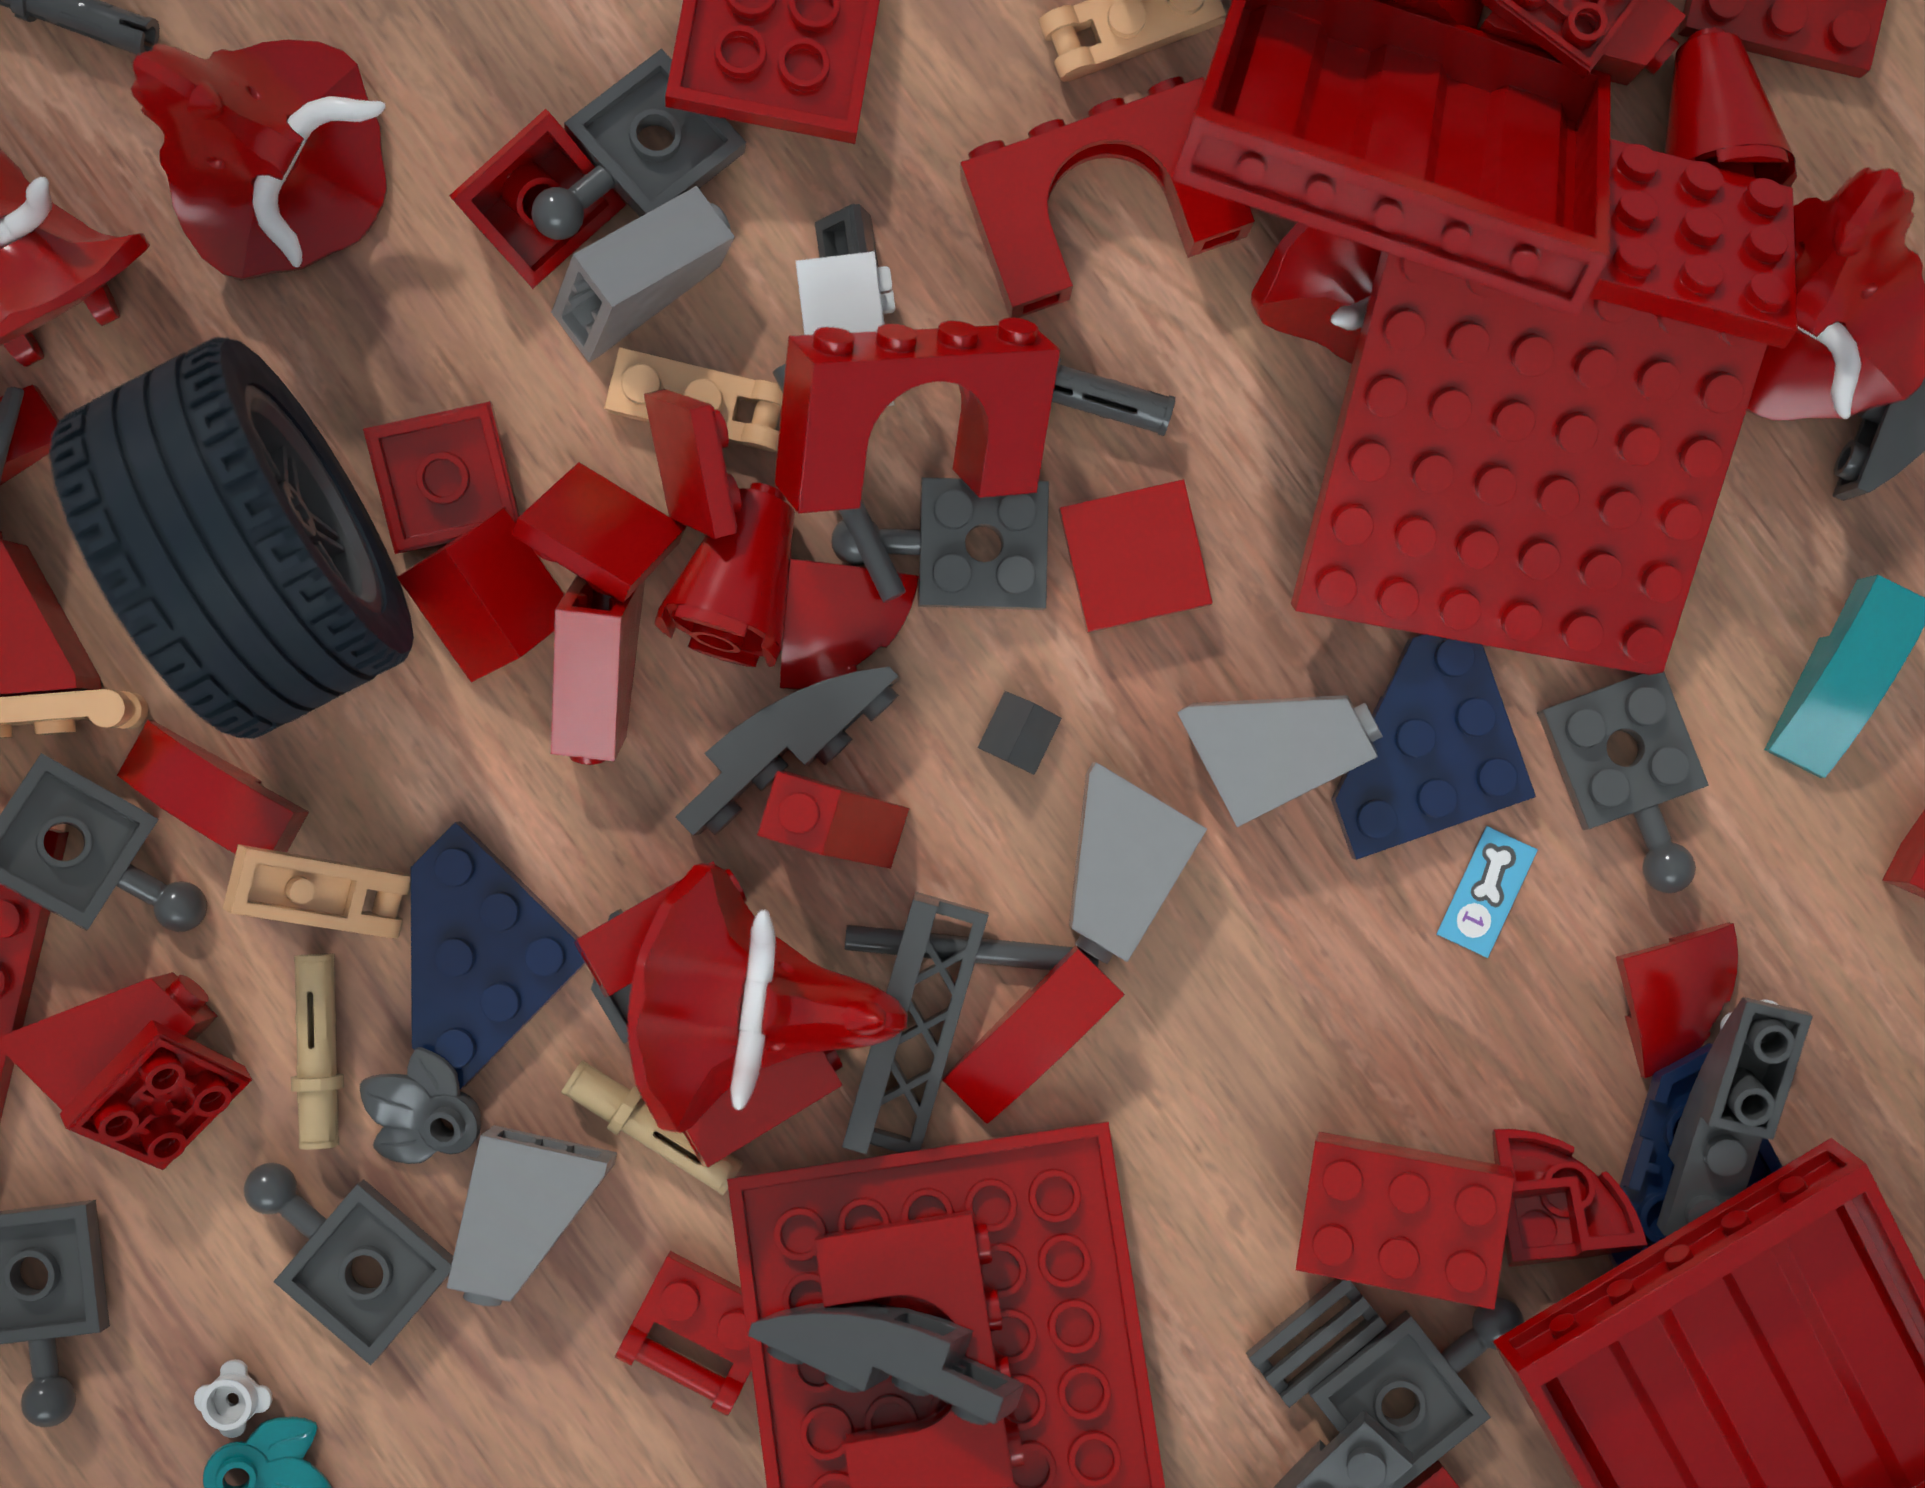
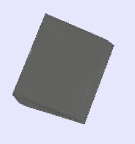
[815,204,878,267]
[978,691,1062,775]

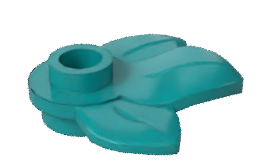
[203,1417,333,1488]

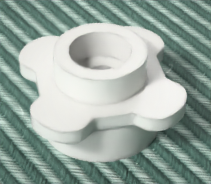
[194,1359,273,1438]

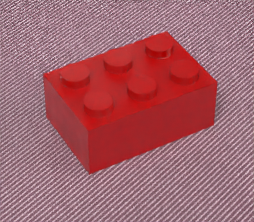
[1295,1131,1514,1310]

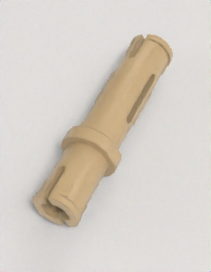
[291,953,344,1150]
[561,1060,743,1195]

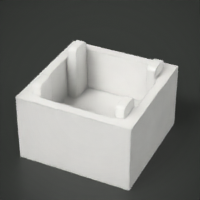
[796,251,895,406]

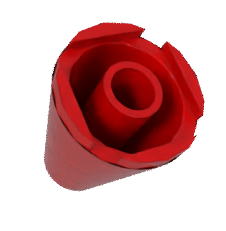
[1665,27,1797,187]
[655,483,795,667]

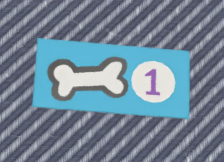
[1436,826,1538,958]

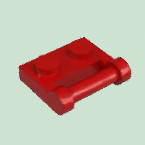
[615,1251,752,1416]

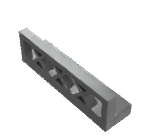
[842,892,989,1154]

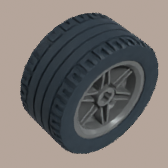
[49,337,414,739]

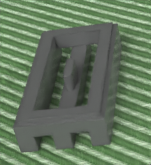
[1246,1278,1388,1408]

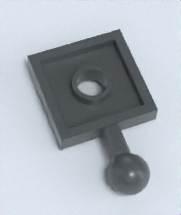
[532,48,746,240]
[831,477,1049,610]
[1537,672,1709,893]
[0,753,207,932]
[244,1163,453,1366]
[0,1200,110,1427]
[1309,1297,1524,1488]

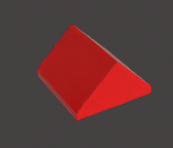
[449,109,626,289]
[397,507,565,682]

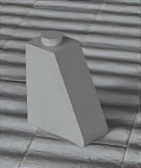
[551,186,735,362]
[1177,695,1383,827]
[1069,762,1208,964]
[446,1125,617,1306]

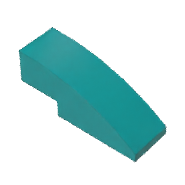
[1764,575,1925,778]

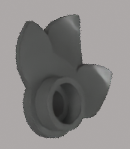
[360,1047,481,1164]

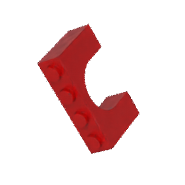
[960,76,1255,318]
[774,318,1060,514]
[573,861,843,1168]
[814,1210,1024,1488]

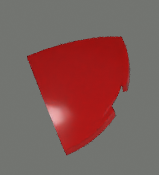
[780,559,919,689]
[1615,922,1738,1078]
[1492,1129,1647,1267]

